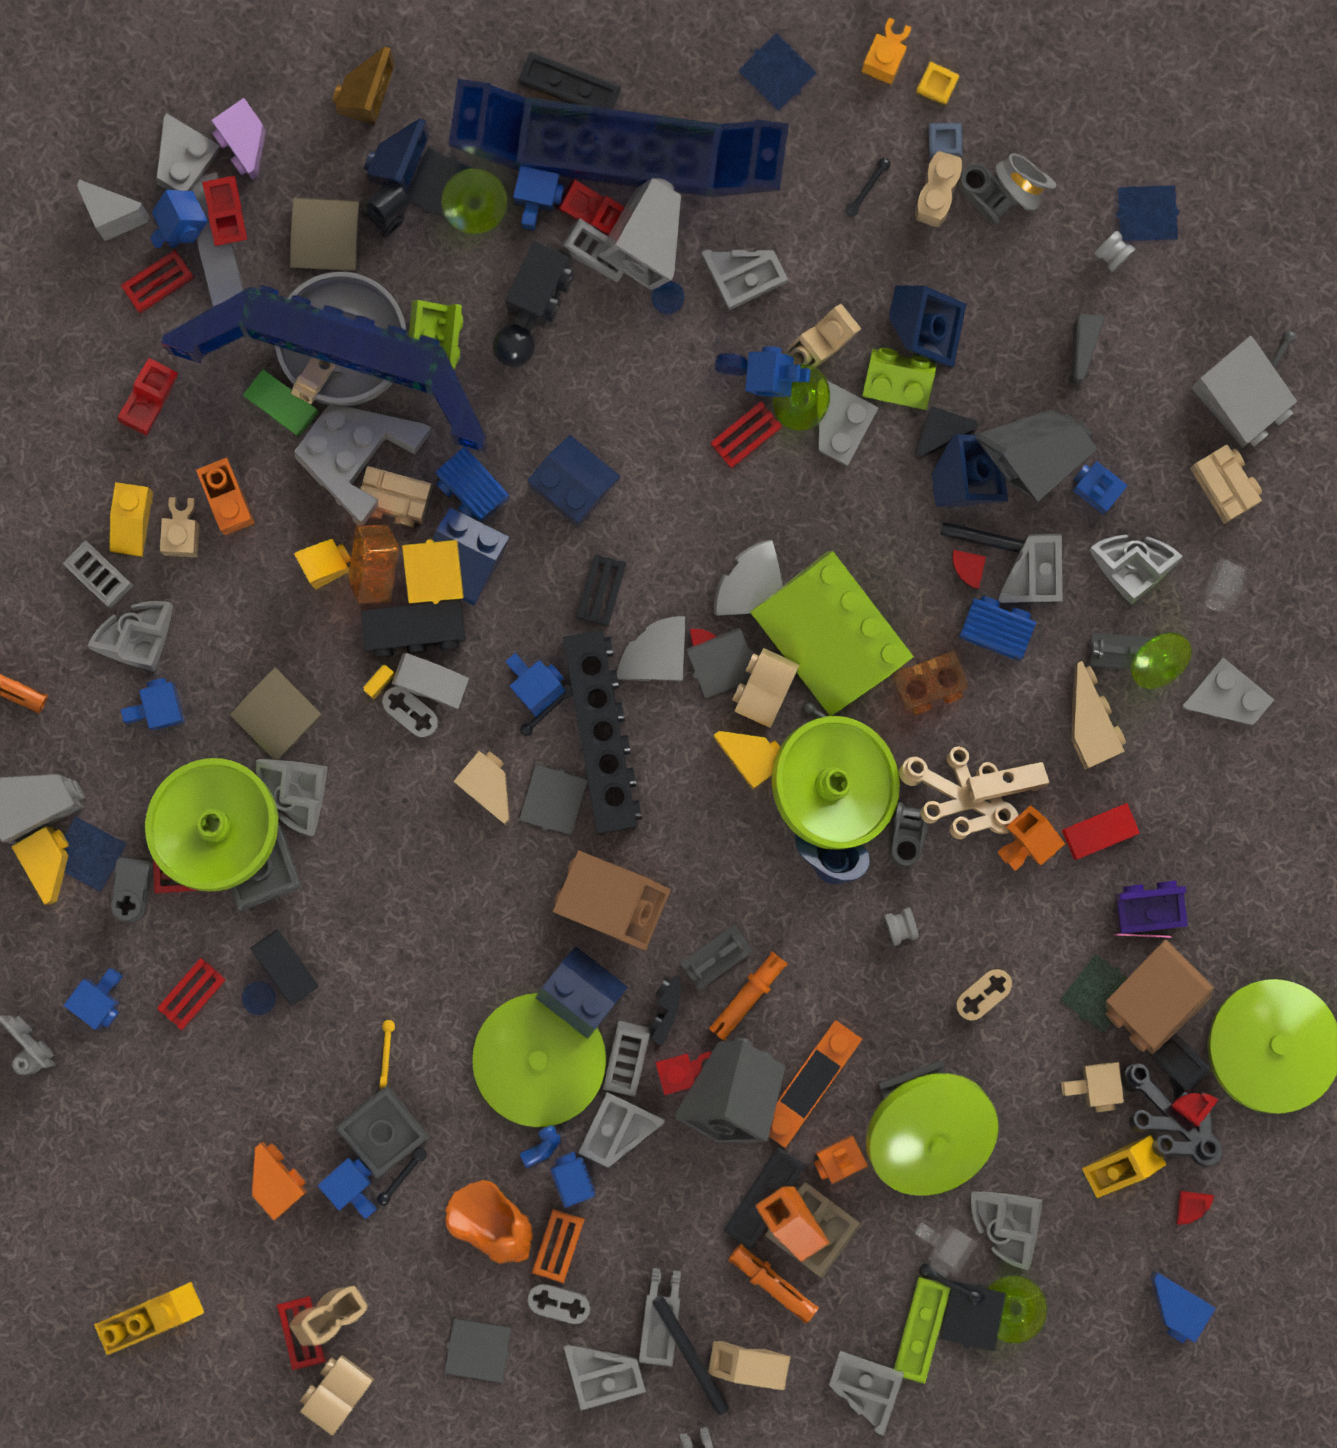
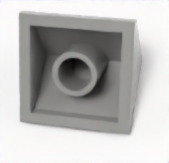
[77,180,150,241]

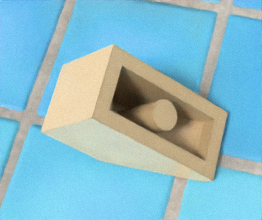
[454,751,510,825]

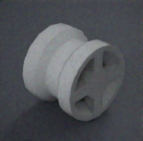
[1094,231,1136,272]
[884,907,919,946]

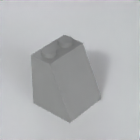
[597,178,681,290]
[1191,336,1297,448]
[0,774,85,844]

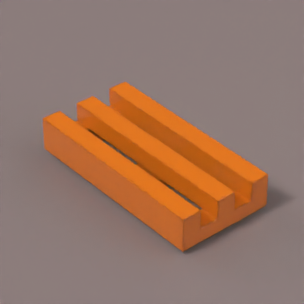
[532,1208,585,1284]

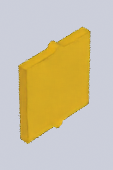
[402,539,464,604]

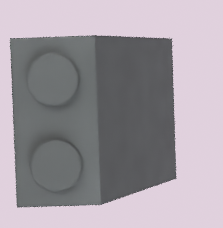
[975,409,1097,501]
[675,1038,786,1143]

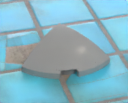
[1090,535,1183,605]
[714,540,783,615]
[87,601,173,672]
[617,616,685,681]
[256,759,328,836]
[971,1191,1043,1270]

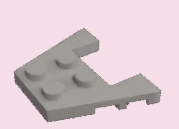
[294,404,431,528]

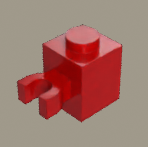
[655,1051,712,1095]

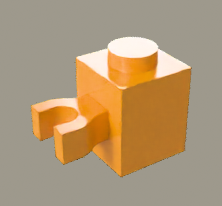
[862,18,912,85]

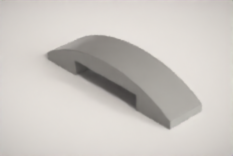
[192,172,245,306]

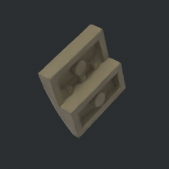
[290,198,359,271]
[230,667,322,760]
[765,1182,862,1278]

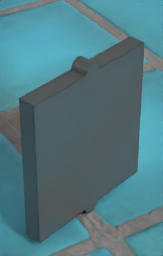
[686,628,753,699]
[519,764,588,835]
[445,1318,512,1383]

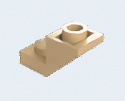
[782,304,861,372]
[708,1341,790,1390]

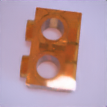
[348,525,399,604]
[891,650,969,716]

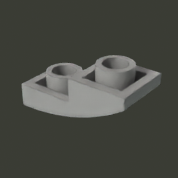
[392,653,469,709]

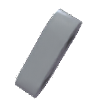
[382,687,438,738]
[528,1283,590,1324]

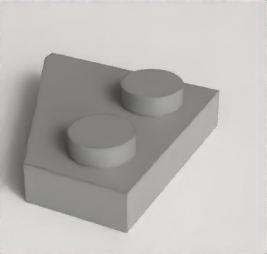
[156,113,220,191]
[701,250,788,310]
[818,378,878,467]
[998,534,1063,603]
[1182,657,1274,726]
[578,1092,665,1168]
[564,1345,646,1410]
[829,1351,904,1436]

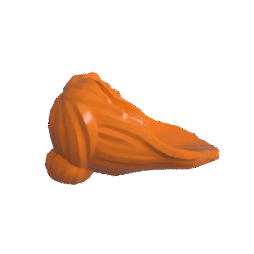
[445,1180,533,1263]

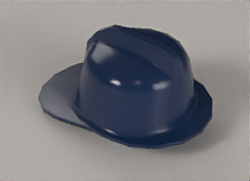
[795,834,870,884]

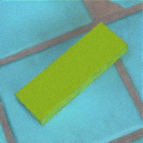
[893,1276,951,1384]

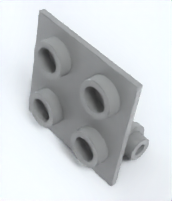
[0,1015,56,1075]

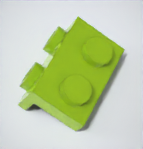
[407,300,463,372]
[862,348,936,410]

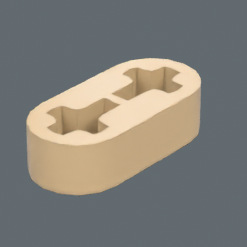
[956,969,1012,1021]

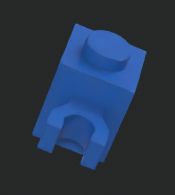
[513,166,564,231]
[150,190,208,248]
[745,346,810,397]
[1073,461,1128,515]
[505,653,565,717]
[120,678,185,731]
[63,968,123,1030]
[317,1157,377,1219]

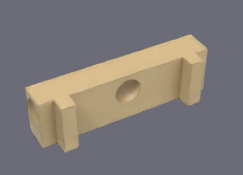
[291,328,351,404]
[966,762,1049,804]

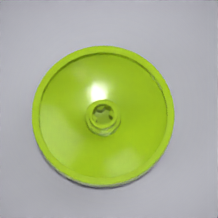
[772,716,900,850]
[145,758,278,892]
[1207,979,1337,1114]
[473,993,606,1127]
[866,1073,998,1196]

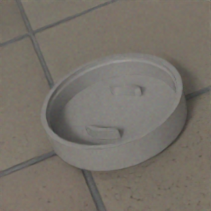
[275,272,408,406]

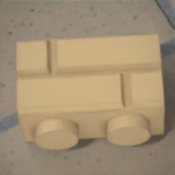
[1190,444,1262,524]
[360,466,433,528]

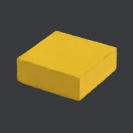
[916,61,960,106]
[363,665,395,699]

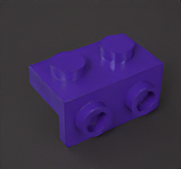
[1115,881,1188,934]

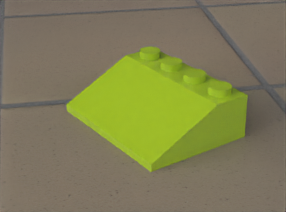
[750,551,914,716]

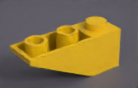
[94,1282,205,1355]

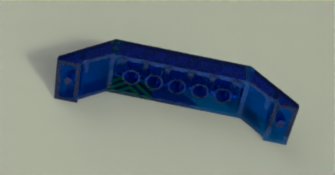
[449,79,789,197]
[161,285,488,453]

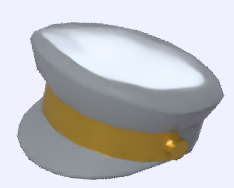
[996,153,1056,210]

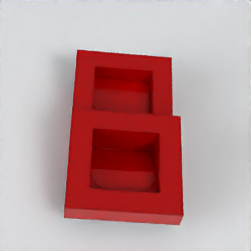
[202,175,248,247]
[556,180,625,236]
[117,358,178,436]
[1062,803,1140,861]

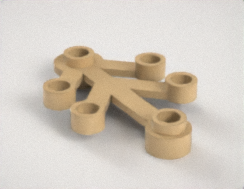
[899,746,1018,839]

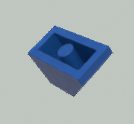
[1150,1271,1216,1344]

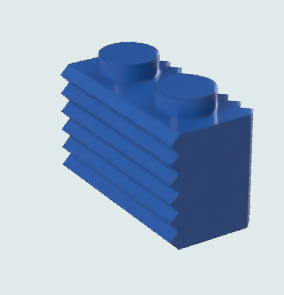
[435,446,510,523]
[958,596,1036,661]
[550,1152,596,1208]

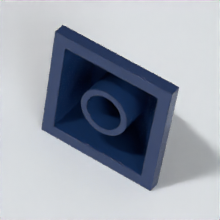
[364,118,430,193]
[889,285,967,367]
[932,434,1008,507]

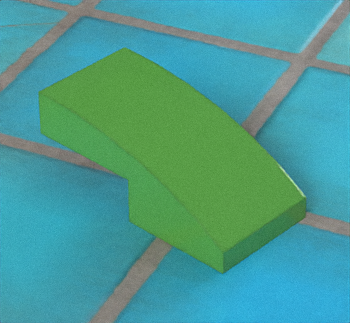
[243,370,319,437]

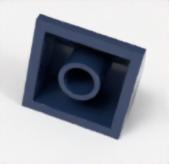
[527,435,621,527]
[432,507,509,606]
[535,946,628,1039]

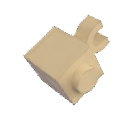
[160,497,200,557]
[1061,1062,1124,1112]

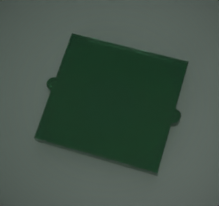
[1060,954,1128,1033]

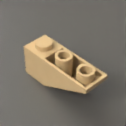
[1071,661,1126,770]

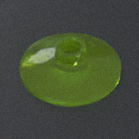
[442,169,507,234]
[772,365,830,431]
[1131,633,1192,689]
[987,1275,1047,1343]

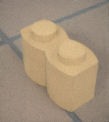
[915,151,962,227]
[732,648,800,728]
[289,1286,368,1346]
[300,1355,374,1436]

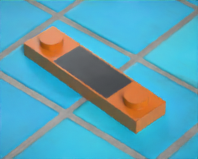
[769,1020,862,1148]

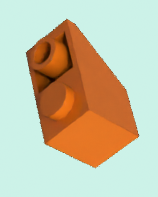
[196,457,255,536]
[252,1142,307,1220]
[756,1186,830,1262]

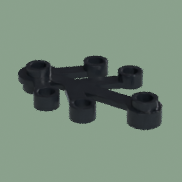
[1120,1063,1222,1167]

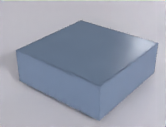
[928,123,962,158]

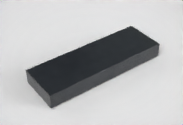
[518,51,621,119]
[723,1147,806,1249]

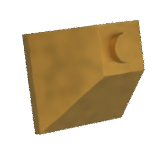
[332,46,395,126]

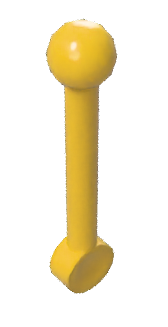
[380,1020,395,1090]

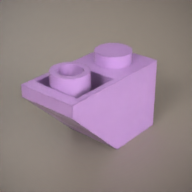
[212,98,266,180]

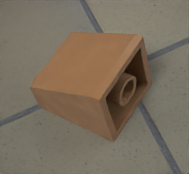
[553,850,671,951]
[1105,939,1214,1055]

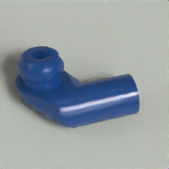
[520,1125,561,1168]

